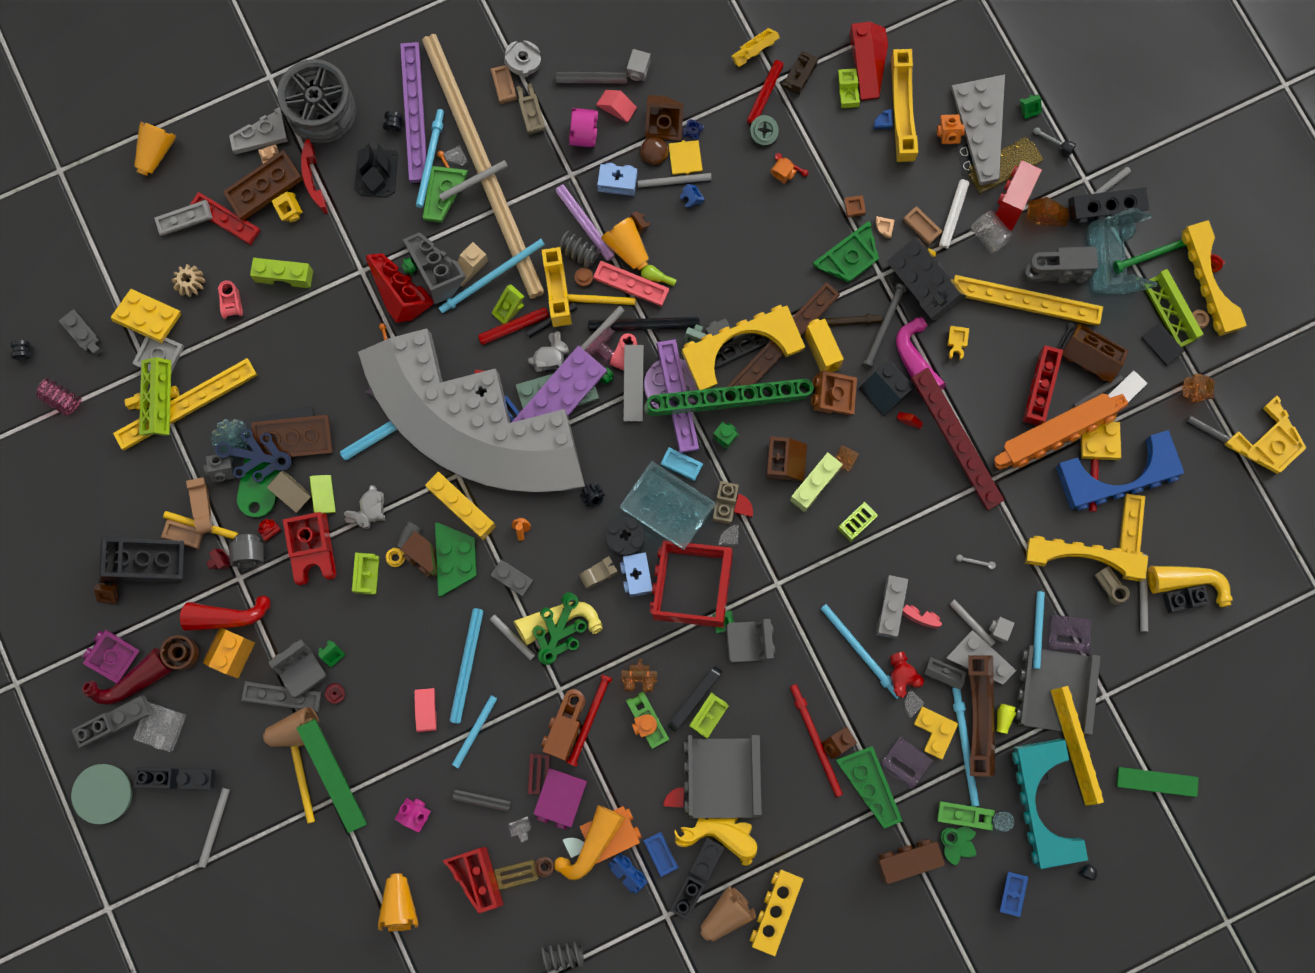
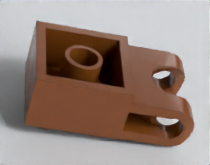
[541,689,585,761]

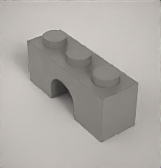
[876,575,908,639]

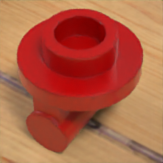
[1211,253,1225,272]
[258,519,281,541]

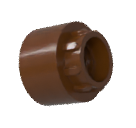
[160,635,199,671]

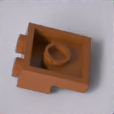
[811,371,857,416]

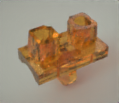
[621,659,657,691]

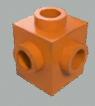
[937,114,965,144]

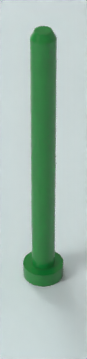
[1113,239,1186,274]

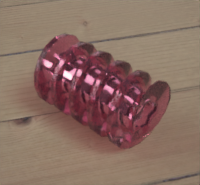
[36,377,82,415]

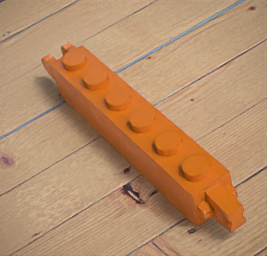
[994,394,1128,470]

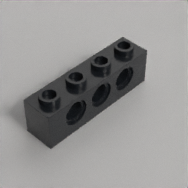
[1068,187,1149,224]

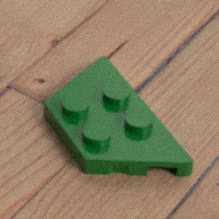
[812,221,879,283]
[435,523,477,597]

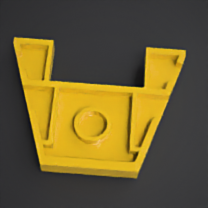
[1224,396,1306,474]

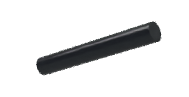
[526,302,577,338]

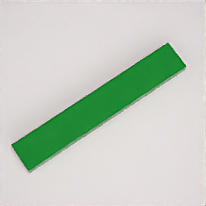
[296,719,367,833]

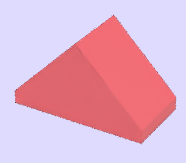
[596,90,637,123]

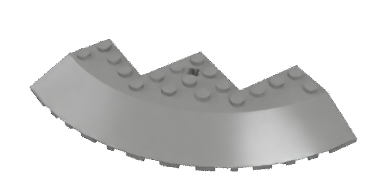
[358,329,585,492]

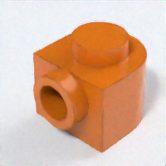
[770,158,797,184]
[632,715,657,738]

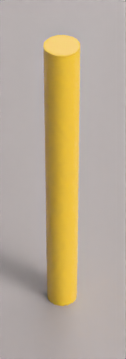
[568,294,636,305]
[163,511,238,539]
[290,746,315,824]

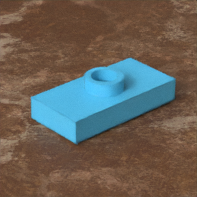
[660,447,703,482]

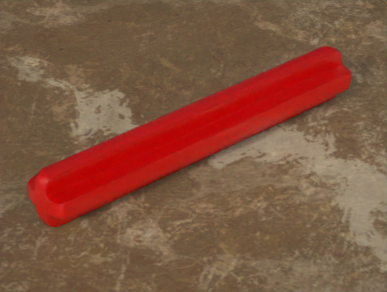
[747,60,784,124]
[478,307,549,345]

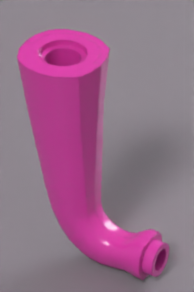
[896,317,946,390]

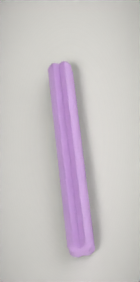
[556,185,615,261]

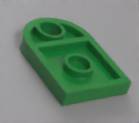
[237,459,283,518]

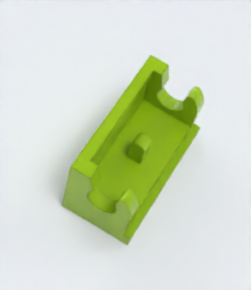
[352,553,380,595]
[689,693,729,738]

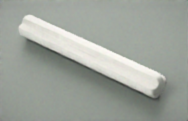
[939,179,969,249]

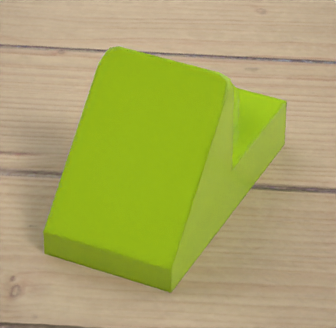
[491,284,524,324]

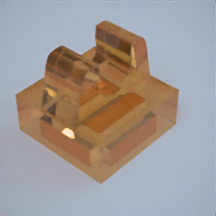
[835,445,859,471]

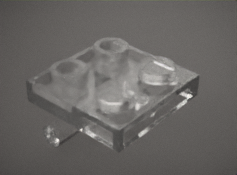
[133,702,186,752]

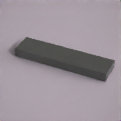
[241,681,323,712]

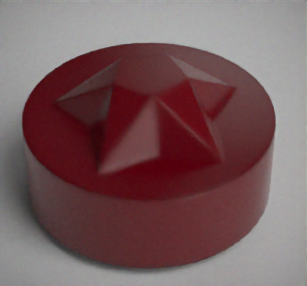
[325,683,345,704]

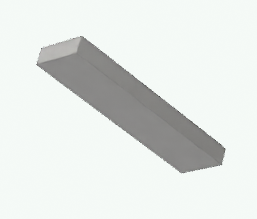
[624,345,644,421]

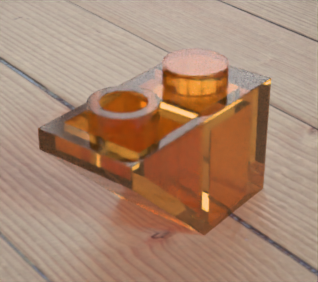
[1027,197,1069,227]

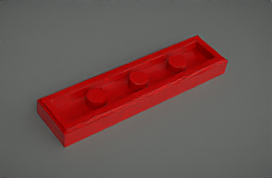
[190,192,261,246]

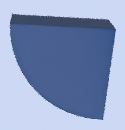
[874,109,893,129]

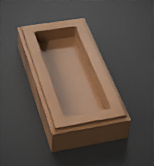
[491,65,517,104]
[903,206,943,246]
[161,520,204,549]

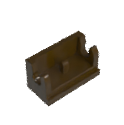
[782,51,818,95]

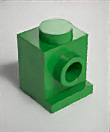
[713,422,739,450]

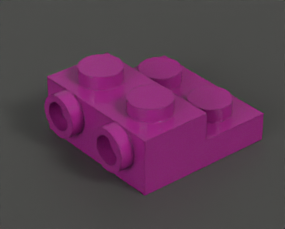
[82,629,140,684]

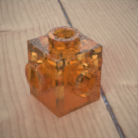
[1182,374,1215,403]

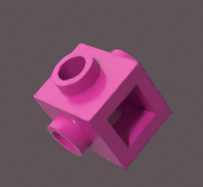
[395,798,431,832]

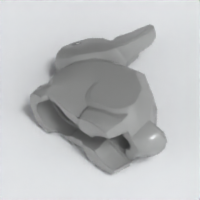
[528,331,569,372]
[344,485,385,529]

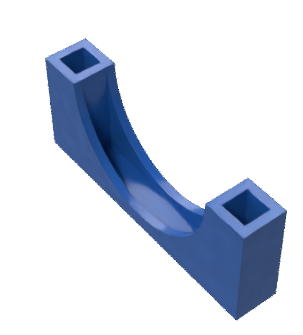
[1056,430,1184,511]

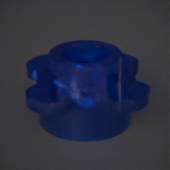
[683,119,704,140]

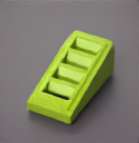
[837,502,878,542]

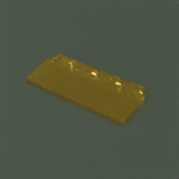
[968,137,1044,194]

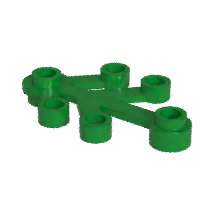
[532,592,587,665]

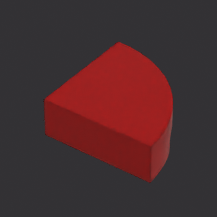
[897,412,923,429]
[734,494,753,517]
[663,787,684,808]

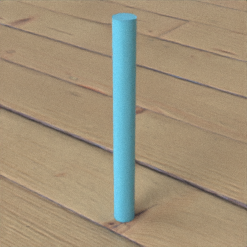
[1032,591,1045,669]
[452,695,497,768]

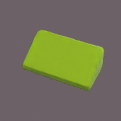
[310,475,336,514]

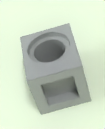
[627,49,651,81]

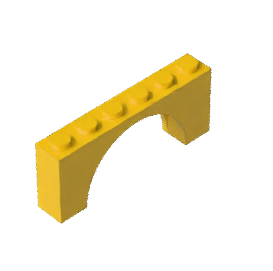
[681,305,805,390]

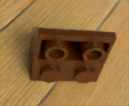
[766,436,807,482]
[400,531,437,578]

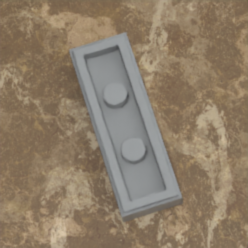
[154,200,213,236]

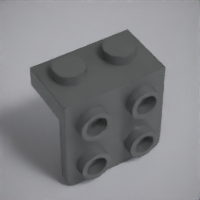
[726,619,775,662]
[268,640,326,698]

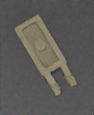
[516,83,546,135]

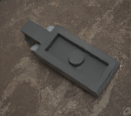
[59,309,102,356]

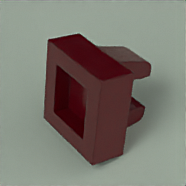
[206,549,231,570]

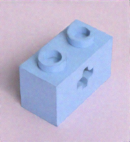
[597,163,638,196]
[620,553,652,597]

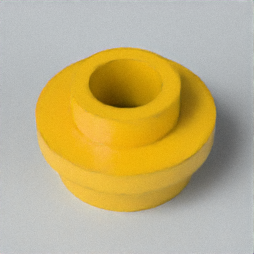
[386,548,405,567]

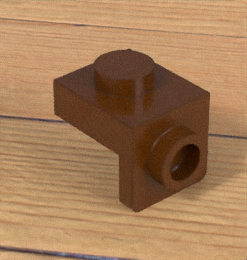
[822,726,857,759]

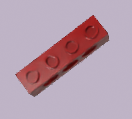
[1022,345,1063,426]

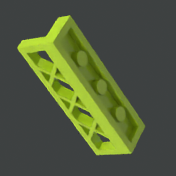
[1143,269,1204,347]
[139,357,171,436]

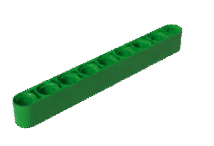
[644,379,813,416]

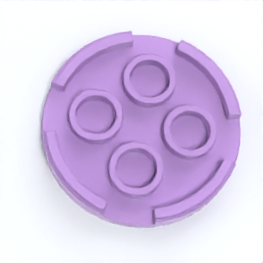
[644,359,697,409]

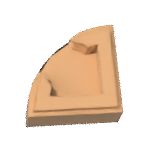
[875,216,895,239]

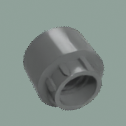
[229,534,264,568]

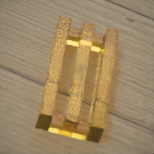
[495,860,539,889]

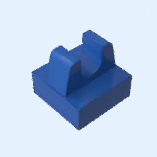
[680,184,705,208]

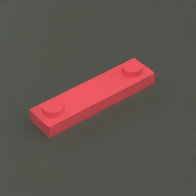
[593,261,669,307]

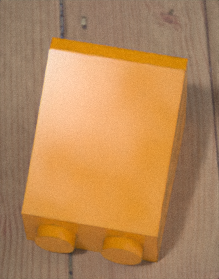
[202,628,255,678]

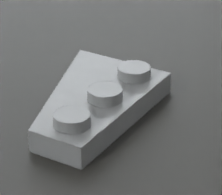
[945,630,1016,685]

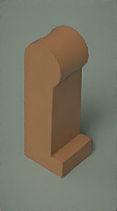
[186,477,213,535]

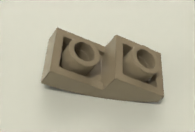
[712,481,739,525]

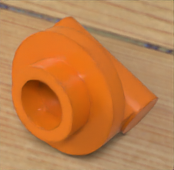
[512,518,531,541]

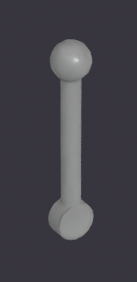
[956,554,996,570]

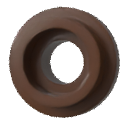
[534,857,554,877]

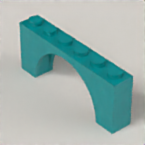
[1012,739,1088,869]

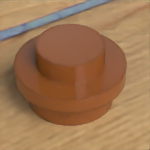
[575,268,593,286]

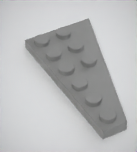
[951,74,1005,186]

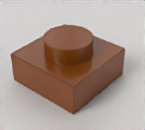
[844,195,866,218]

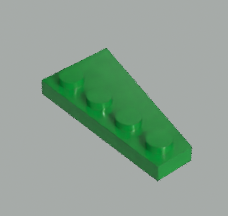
[835,746,903,828]

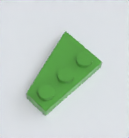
[423,166,468,223]

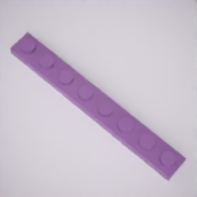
[400,42,427,183]

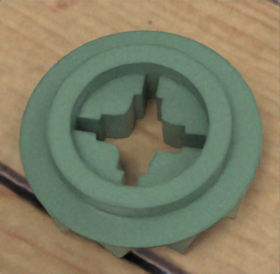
[750,115,779,145]

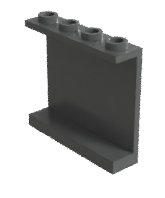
[1015,645,1101,736]
[684,735,762,819]

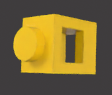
[272,192,303,223]

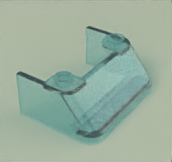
[1087,208,1157,294]

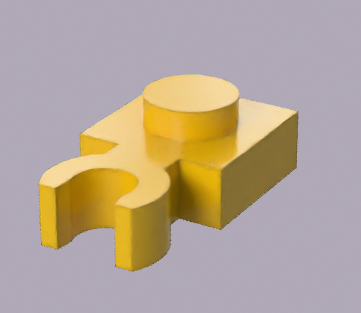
[947,326,969,360]

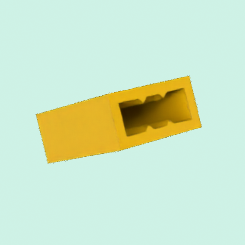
[804,319,844,372]

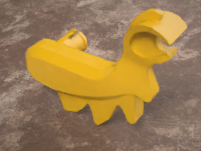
[675,818,757,866]

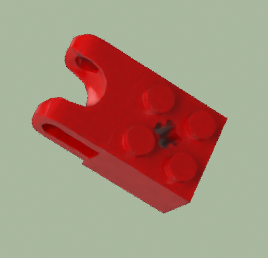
[283,512,336,586]

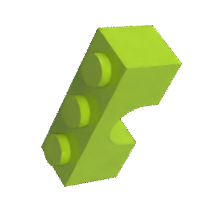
[250,258,313,288]

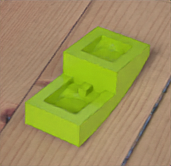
[838,68,860,108]

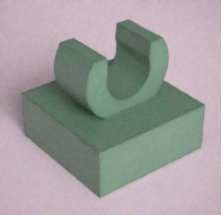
[683,324,706,344]

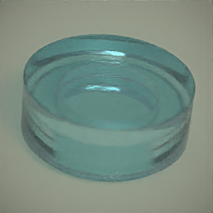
[993,811,1014,832]

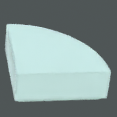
[563,838,584,858]

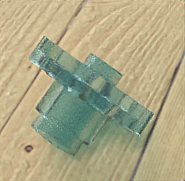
[211,419,251,453]

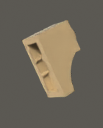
[457,242,489,287]

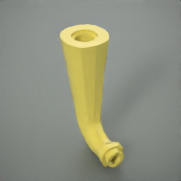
[514,602,603,646]

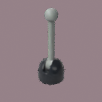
[1033,128,1076,157]

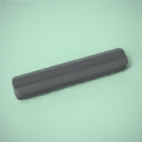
[452,790,511,812]

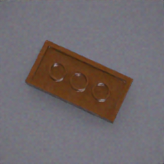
[223,150,303,221]
[251,414,333,457]

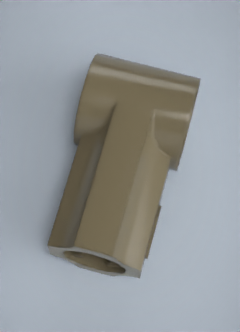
[1094,566,1130,605]

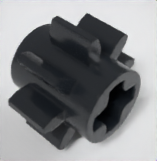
[580,483,605,507]

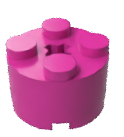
[569,108,598,147]

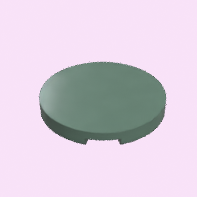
[71,764,133,824]

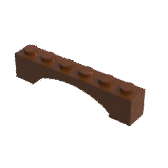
[968,655,995,777]

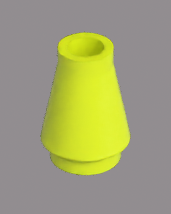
[996,703,1017,734]

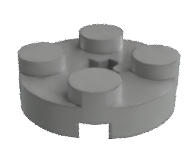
[504,41,541,77]

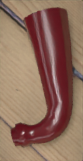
[82,648,174,705]

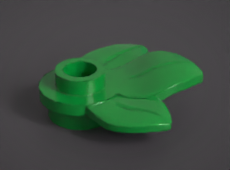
[941,826,976,865]

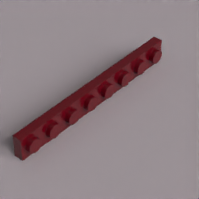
[910,368,1005,510]

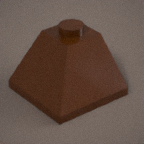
[645,95,684,141]

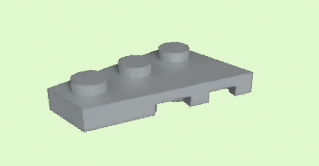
[229,107,288,155]

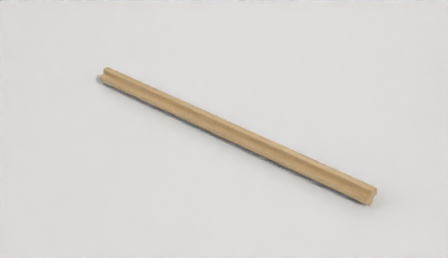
[422,34,544,299]

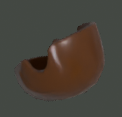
[639,137,669,166]

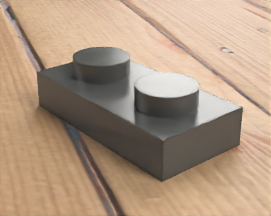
[491,559,534,597]
[924,657,966,690]

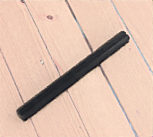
[588,317,700,331]

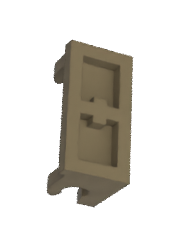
[267,471,312,513]

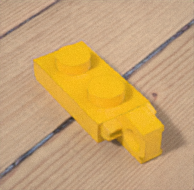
[731,28,780,67]

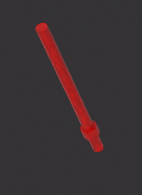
[790,684,843,797]

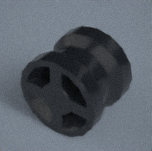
[383,111,403,132]
[11,340,31,360]

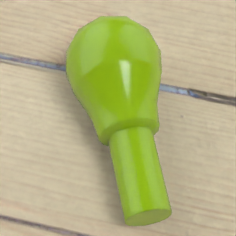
[641,265,677,286]

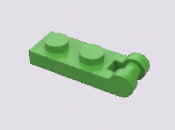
[626,691,669,749]
[937,801,995,830]

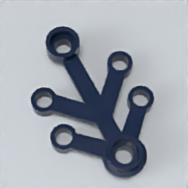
[215,429,291,482]

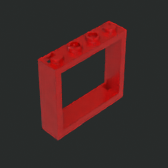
[650,540,733,628]

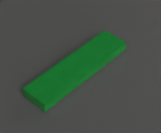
[1116,767,1199,797]

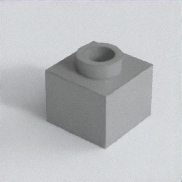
[989,617,1015,643]

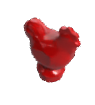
[890,652,924,698]

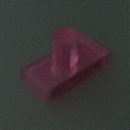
[584,327,614,361]

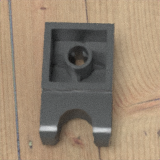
[1024,247,1098,284]

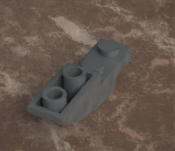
[72,696,152,748]

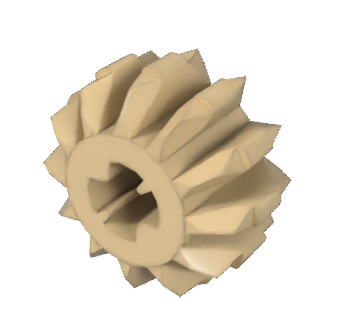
[172,264,205,297]

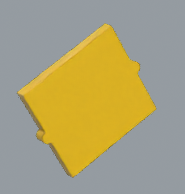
[668,140,703,175]

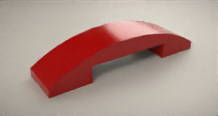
[301,139,328,214]

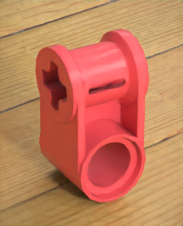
[218,281,243,319]
[610,333,637,371]

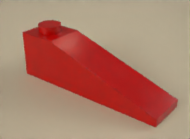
[849,22,888,101]
[365,253,434,323]

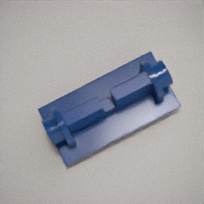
[608,853,648,894]

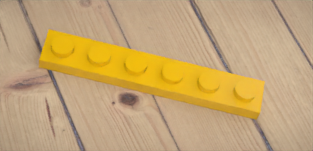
[1050,686,1104,806]

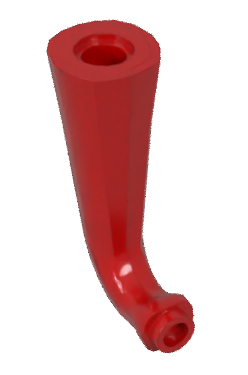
[180,596,270,631]

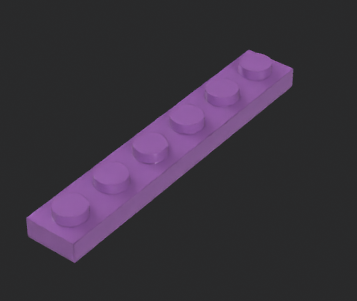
[656,339,699,453]

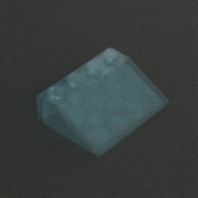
[619,461,716,550]

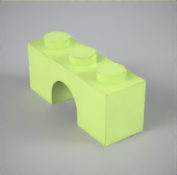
[790,452,843,512]

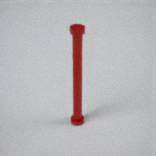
[566,675,612,767]

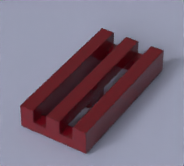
[528,754,550,795]

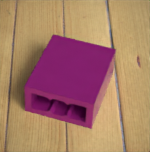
[534,768,587,830]

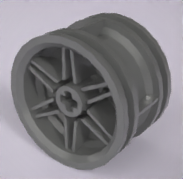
[277,59,356,144]

